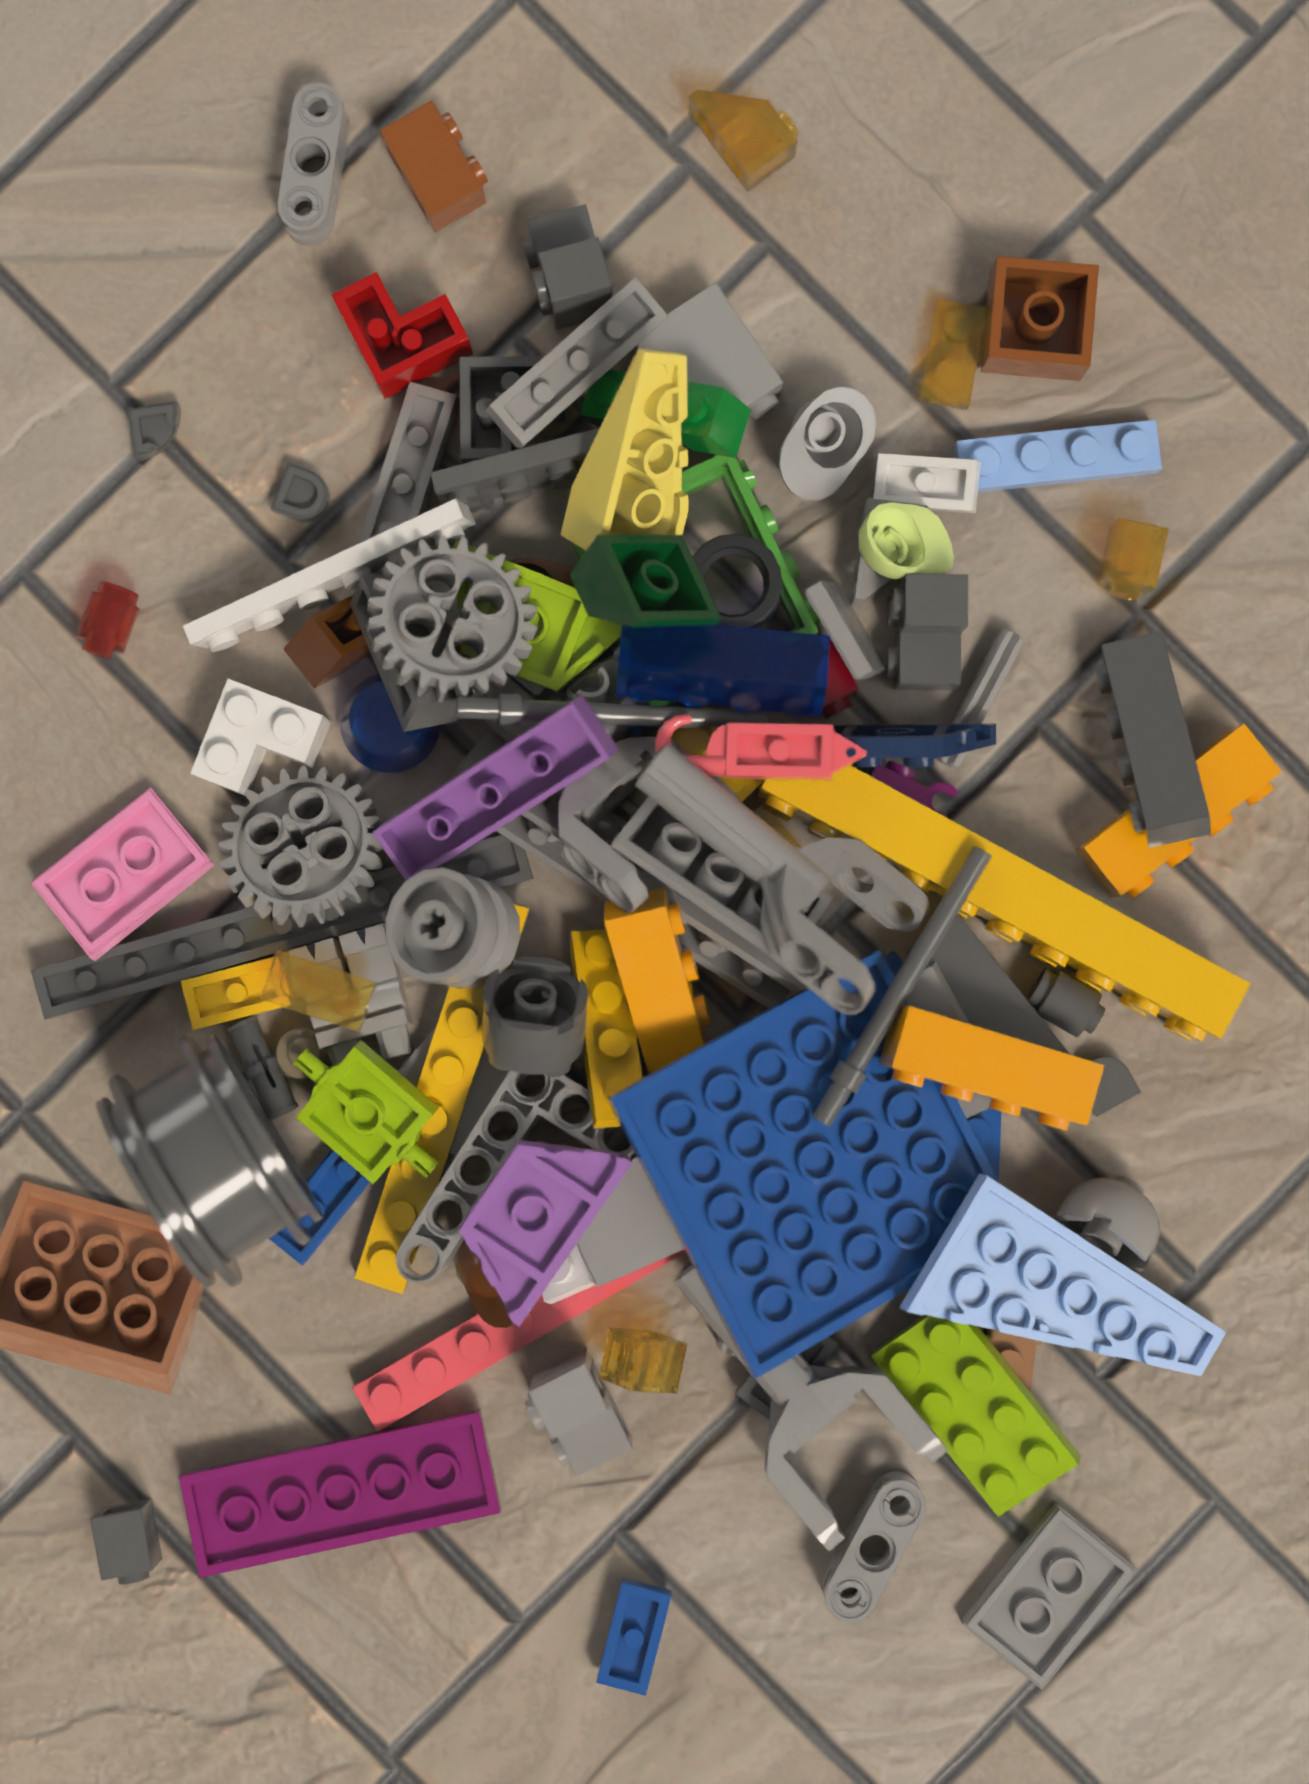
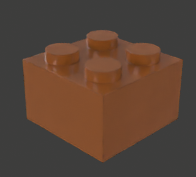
[980,256,1099,381]

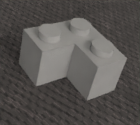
[525,1348,633,1476]

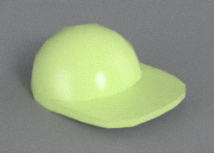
[858,502,954,580]

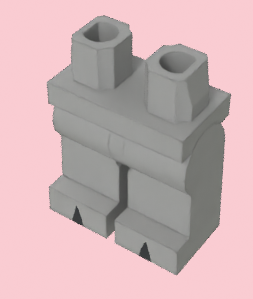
[288,924,413,1065]

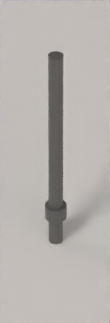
[456,693,768,729]
[812,846,992,1127]

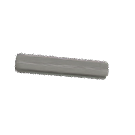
[936,628,1024,768]

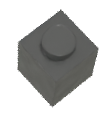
[90,1498,163,1585]

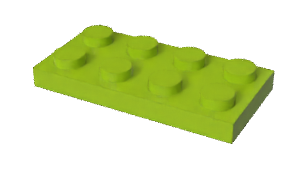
[871,1314,1081,1517]

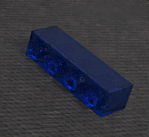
[615,625,830,717]

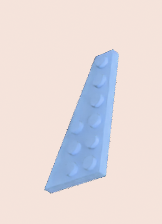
[899,1173,1226,1376]

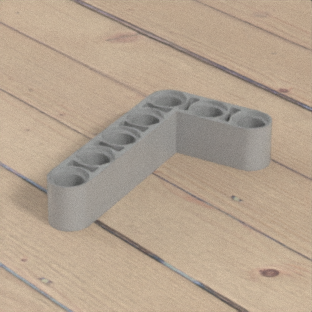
[396,1070,636,1283]

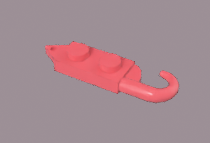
[655,714,867,780]

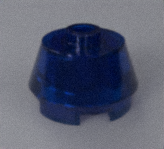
[340,674,441,773]

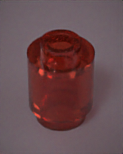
[75,581,140,660]

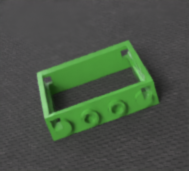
[571,455,821,706]

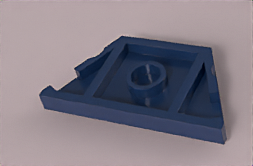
[833,723,996,767]

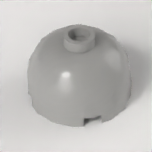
[1054,1176,1160,1273]

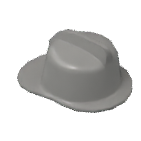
[779,386,877,501]

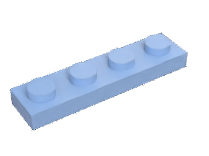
[954,420,1162,492]

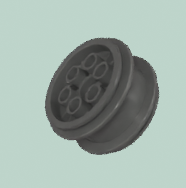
[96,1033,324,1288]

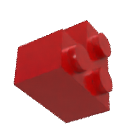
[332,272,473,399]

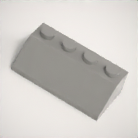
[611,797,833,955]

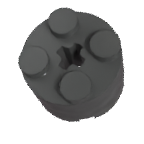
[482,956,588,1077]

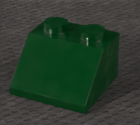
[570,535,721,627]

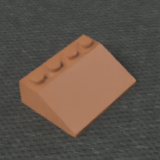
[0,1181,205,1395]

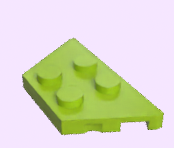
[453,540,632,693]

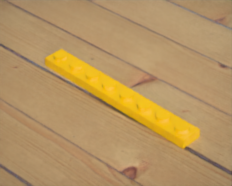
[354,902,530,1294]

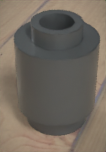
[1027,968,1106,1038]

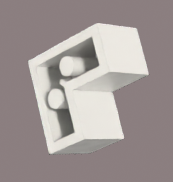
[190,679,331,796]

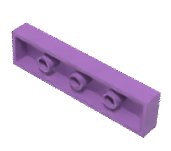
[372,694,618,880]

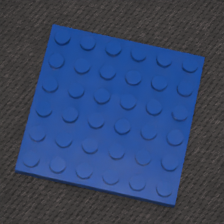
[607,950,1000,1379]

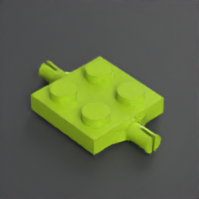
[293,1040,439,1184]

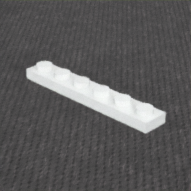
[183,498,476,652]

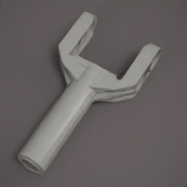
[473,675,738,913]
[635,744,930,1014]
[674,1261,948,1551]

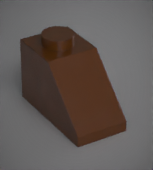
[283,595,370,689]

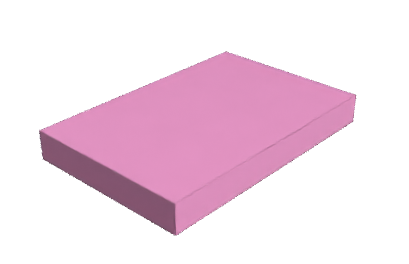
[30,787,215,961]

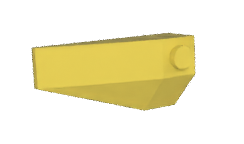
[561,349,689,550]

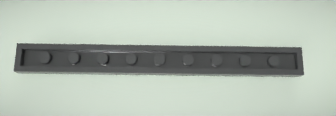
[31,835,534,1020]

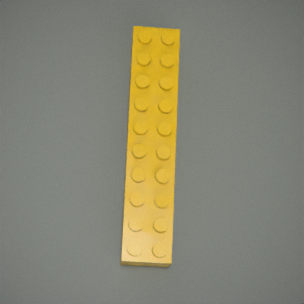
[757,765,1251,1042]

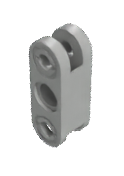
[278,82,349,246]
[822,1470,926,1623]

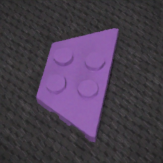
[459,1140,633,1326]

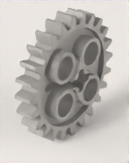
[367,536,537,702]
[218,766,384,927]

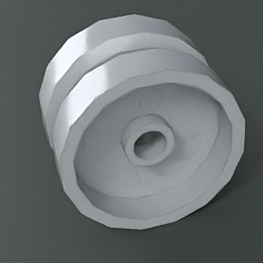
[386,868,520,989]

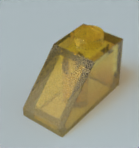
[688,89,799,192]

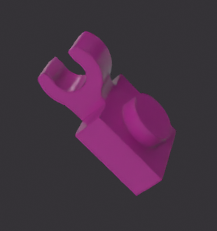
[869,761,958,817]

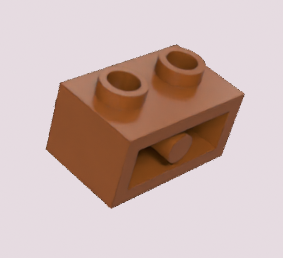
[379,100,488,233]

